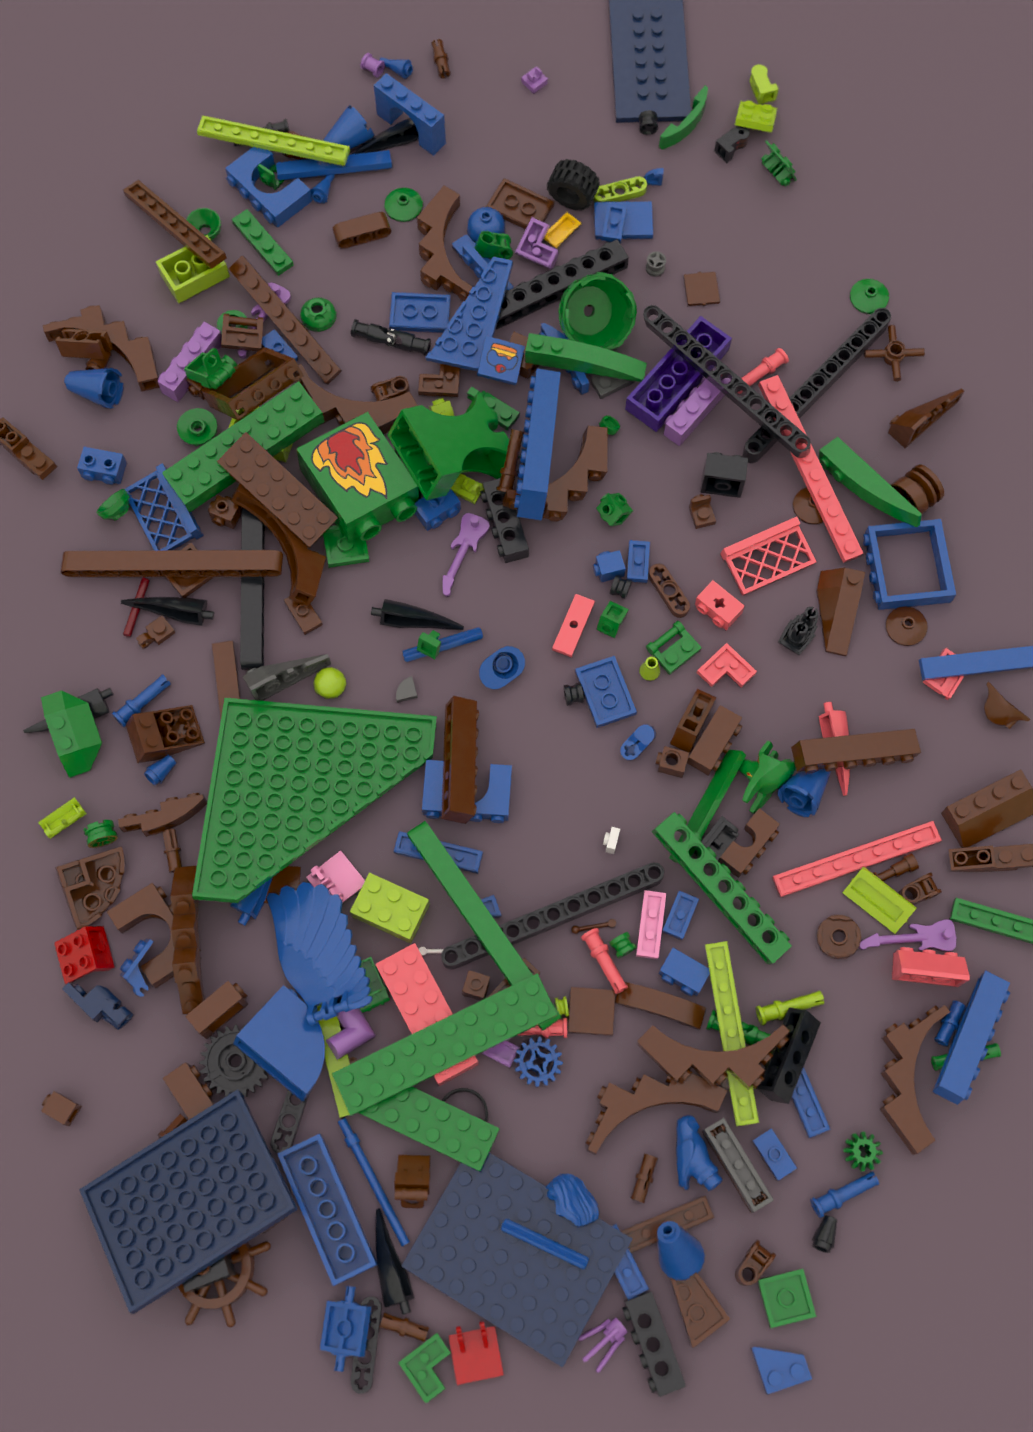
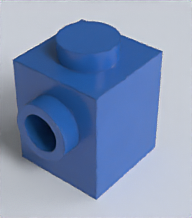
[593,550,626,582]

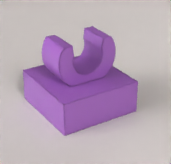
[521,66,548,94]

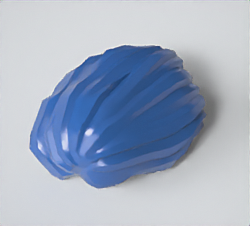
[546,1174,599,1227]

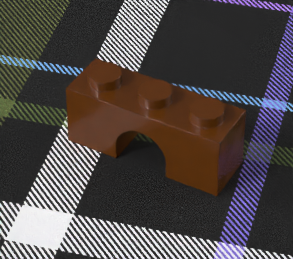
[718,808,780,878]

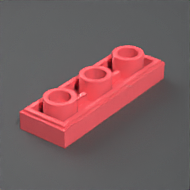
[552,594,595,658]

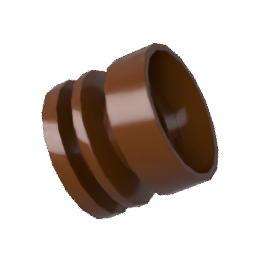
[891,464,944,514]

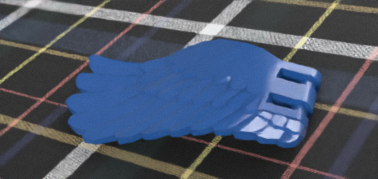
[267,882,373,1026]

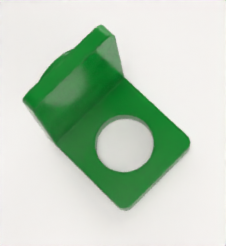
[258,164,285,190]

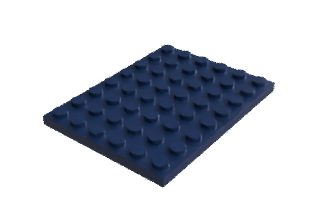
[79,1089,298,1315]
[401,1152,632,1367]

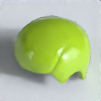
[313,667,346,699]

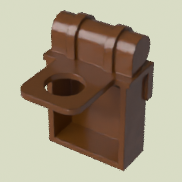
[394,1155,431,1208]

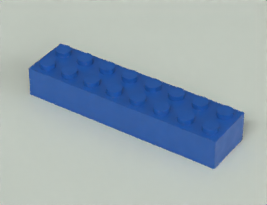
[514,369,561,520]

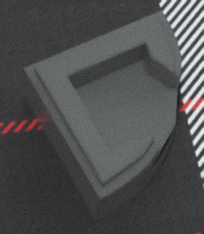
[396,676,417,703]

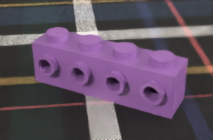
[158,322,222,402]
[664,369,731,446]

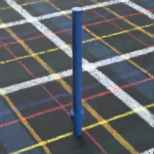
[338,1118,410,1246]

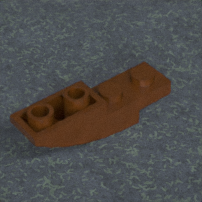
[0,417,57,480]
[118,793,207,837]
[948,844,1033,872]

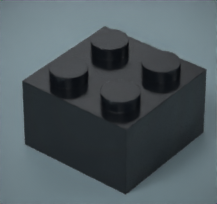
[700,452,748,498]

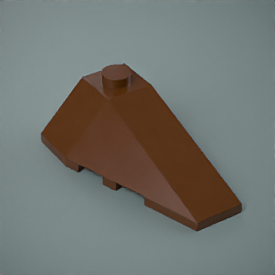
[888,388,964,448]
[816,568,865,657]

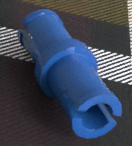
[934,1000,966,1046]

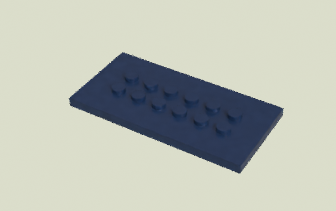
[609,0,691,123]

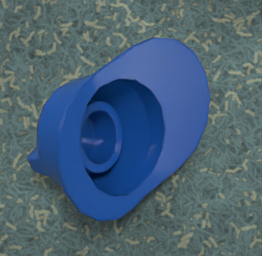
[479,646,525,689]

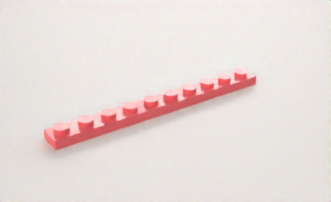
[758,375,863,563]

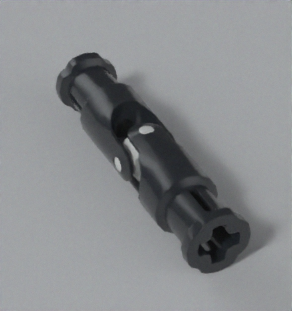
[351,319,431,356]

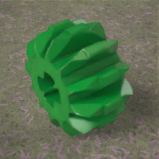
[843,1131,883,1172]

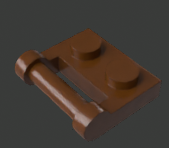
[221,313,264,351]

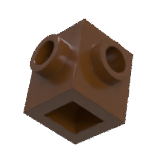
[208,495,242,529]

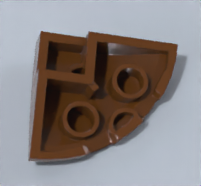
[55,846,125,930]

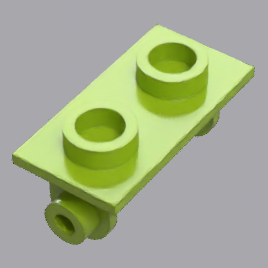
[38,797,87,839]

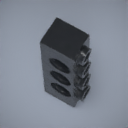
[480,478,529,563]
[756,1007,821,1104]
[622,1291,686,1397]

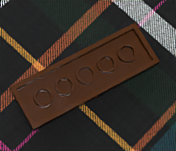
[217,432,338,549]

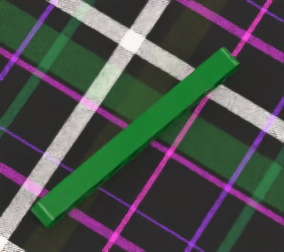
[407,821,561,1031]

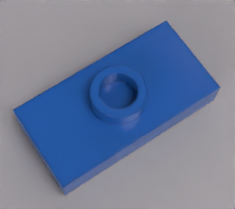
[262,329,298,361]
[752,1128,797,1181]

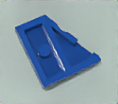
[751,1347,812,1394]

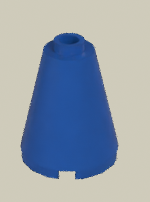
[323,105,374,149]
[64,368,124,409]
[778,769,831,817]
[657,1221,705,1280]

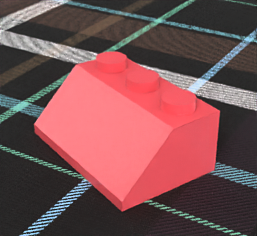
[892,947,970,987]

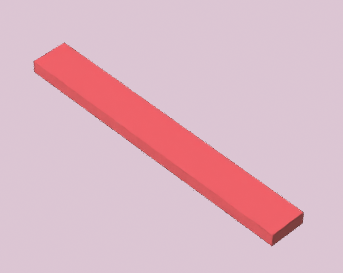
[772,821,942,898]

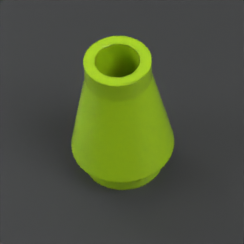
[639,657,660,681]

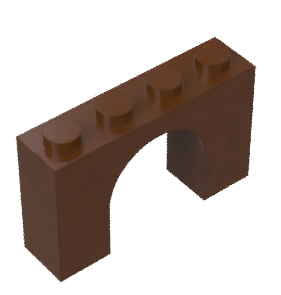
[107,883,202,988]

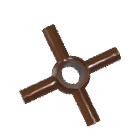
[864,325,925,382]

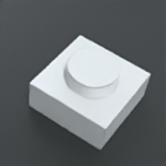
[603,827,620,854]

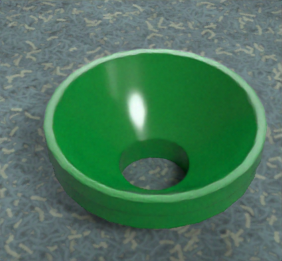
[186,208,221,240]
[300,297,336,332]
[96,489,130,521]

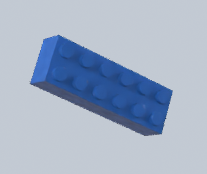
[277,1134,378,1286]

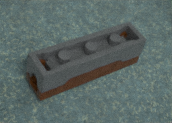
[702,1118,774,1213]

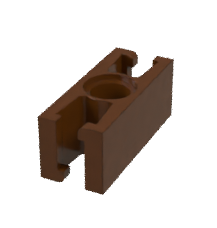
[55,329,113,360]

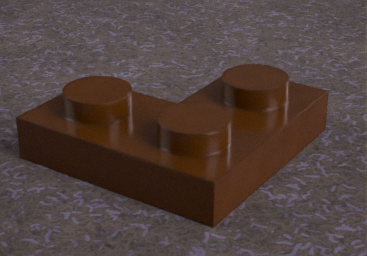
[418,364,460,397]

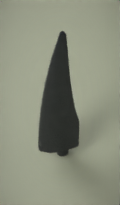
[352,117,419,154]
[121,597,214,626]
[371,599,464,630]
[23,688,114,733]
[375,1209,415,1315]

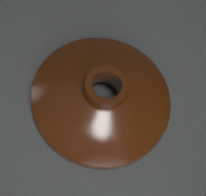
[793,487,823,524]
[886,606,928,646]

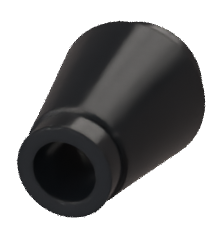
[812,1215,838,1253]

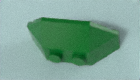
[41,690,103,778]

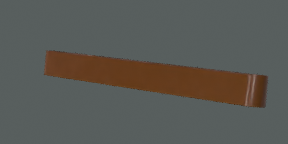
[61,550,283,577]

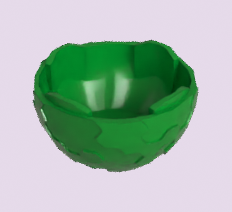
[558,272,637,350]

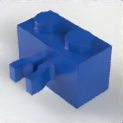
[415,489,461,531]

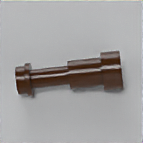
[873,853,919,881]

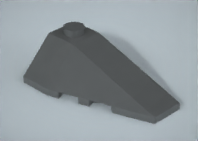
[242,654,331,701]

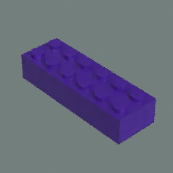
[625,316,732,432]

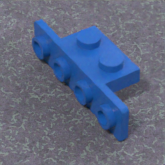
[452,234,513,290]

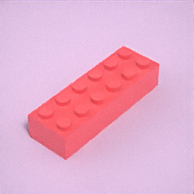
[375,943,479,1086]

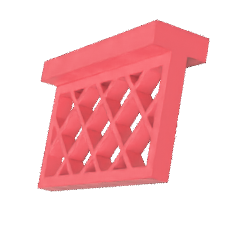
[720,517,816,596]

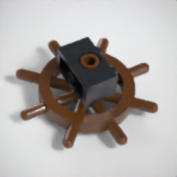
[178,1241,271,1327]

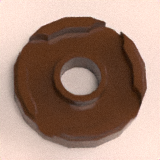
[817,914,862,959]

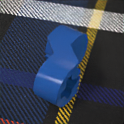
[620,724,656,760]

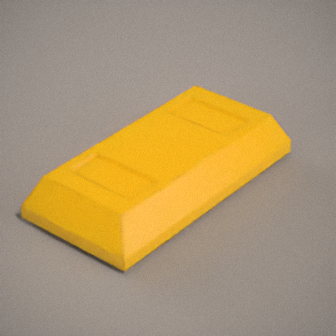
[544,212,581,248]

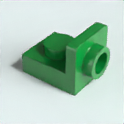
[596,601,629,638]

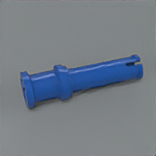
[111,674,171,727]
[810,1171,879,1218]

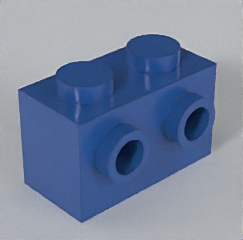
[77,447,127,485]

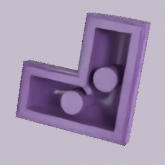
[515,218,559,269]
[326,1008,376,1060]

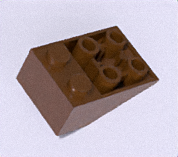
[126,705,205,763]

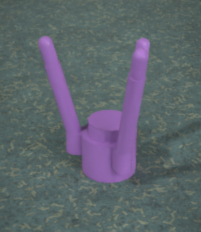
[578,1317,628,1373]

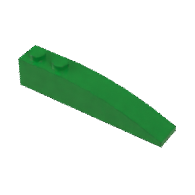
[525,333,647,382]
[819,437,922,527]

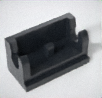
[694,816,739,867]

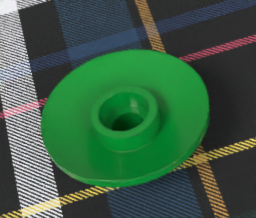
[384,188,423,222]
[850,279,889,314]
[177,408,218,445]

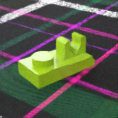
[451,474,483,504]

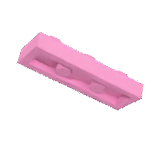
[636,890,666,959]

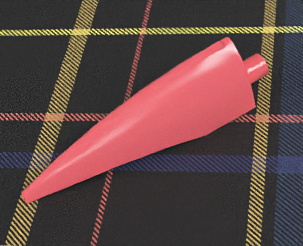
[818,702,850,796]

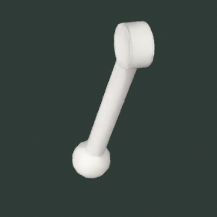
[419,947,444,956]

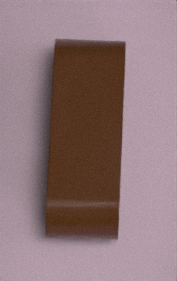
[332,212,392,249]

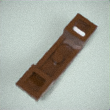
[615,982,706,1030]

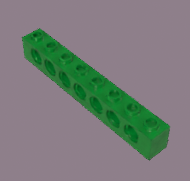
[651,812,792,965]

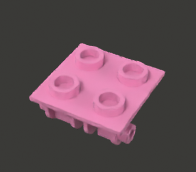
[306,850,365,903]

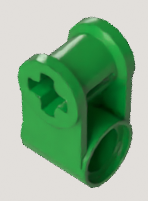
[474,231,513,259]

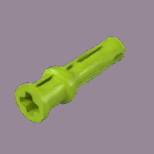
[755,990,825,1026]

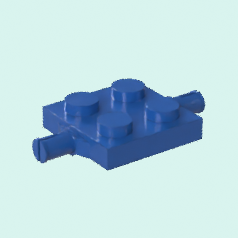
[320,1286,371,1372]

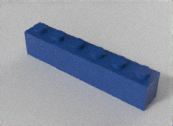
[932,970,1010,1105]

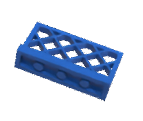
[125,463,204,551]

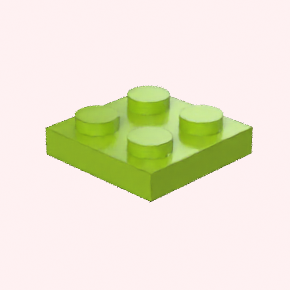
[735,101,777,133]

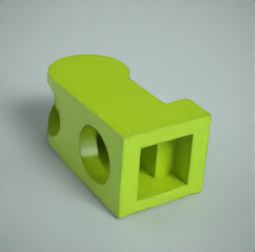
[749,65,779,104]

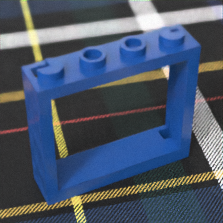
[863,519,956,610]

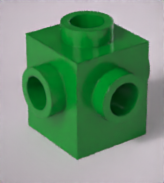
[596,493,633,527]

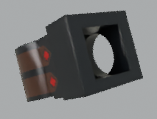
[714,126,750,163]

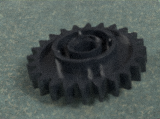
[199,1024,269,1097]

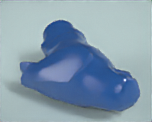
[675,1115,723,1192]

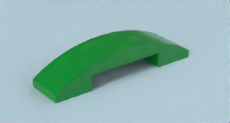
[659,86,708,149]

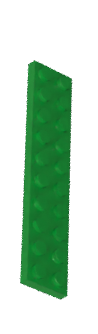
[332,973,558,1116]

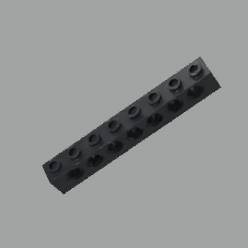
[495,239,629,330]

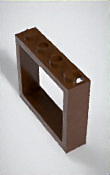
[201,347,304,420]

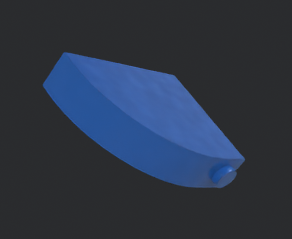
[233,985,325,1102]

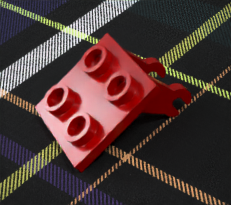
[448,1321,504,1385]

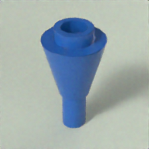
[379,57,413,79]
[311,174,335,203]

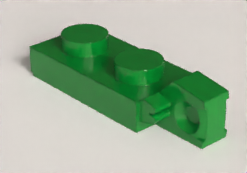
[467,387,520,430]

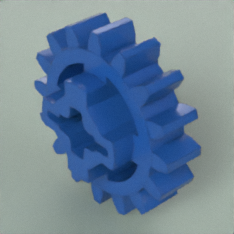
[513,1037,563,1087]

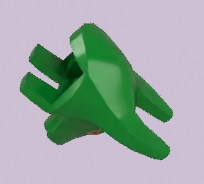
[738,741,796,814]

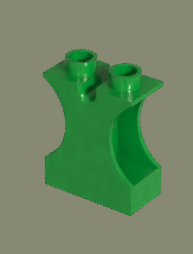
[387,393,520,501]

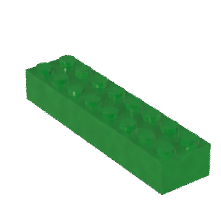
[162,381,325,513]

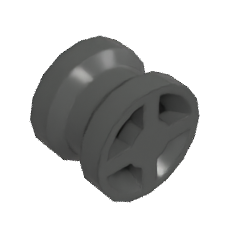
[646,251,666,277]

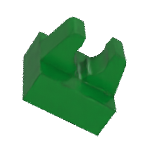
[417,630,441,659]

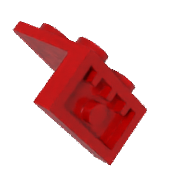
[55,926,115,984]

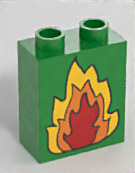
[296,412,419,543]

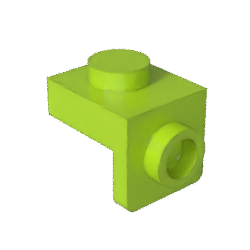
[428,398,455,416]

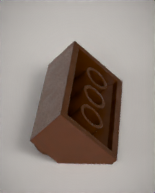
[941,769,1033,848]

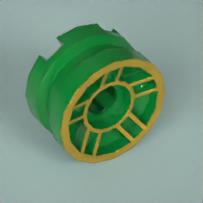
[83,820,118,848]

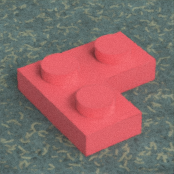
[697,643,757,688]

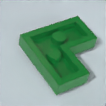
[398,1333,451,1403]

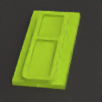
[842,866,917,934]

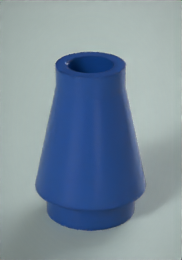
[144,755,176,786]

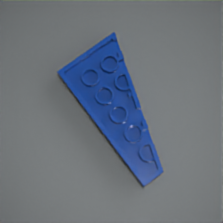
[425,257,513,372]

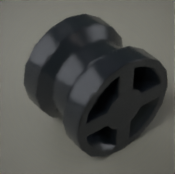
[639,110,658,135]
[609,575,632,599]
[563,682,584,706]

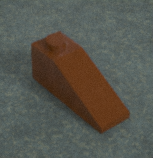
[670,689,716,753]

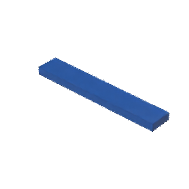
[276,150,392,180]
[918,646,1033,680]

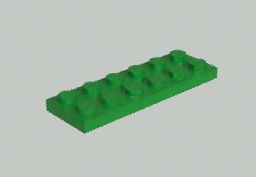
[359,1087,500,1172]

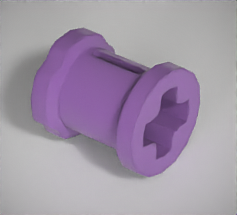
[360,53,385,77]

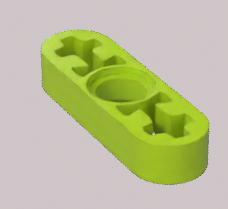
[593,176,647,202]

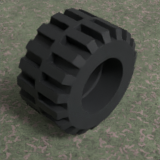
[547,159,600,210]

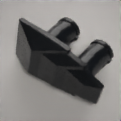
[778,607,819,655]

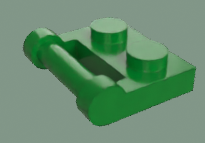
[646,621,702,675]

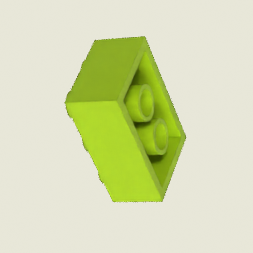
[156,235,230,304]
[350,873,430,944]

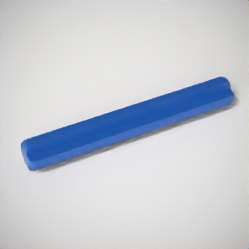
[402,627,483,662]
[501,1219,589,1269]

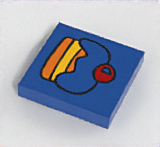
[477,336,525,386]

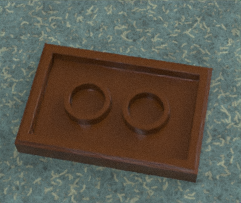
[486,178,554,229]

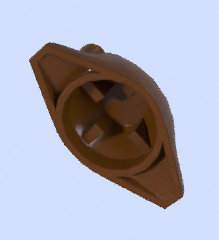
[984,681,1030,729]

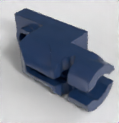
[62,982,134,1030]

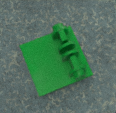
[761,140,797,187]

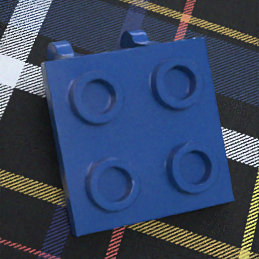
[120,939,154,997]

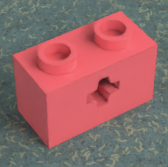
[695,580,745,631]

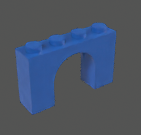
[374,73,446,156]
[225,147,312,228]
[422,760,512,823]

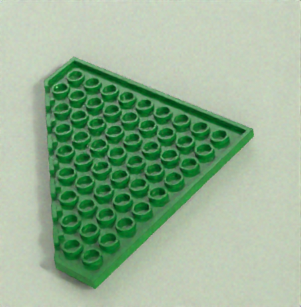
[192,698,437,903]

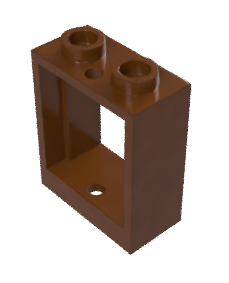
[185,981,248,1039]

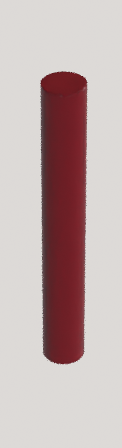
[123,578,150,637]

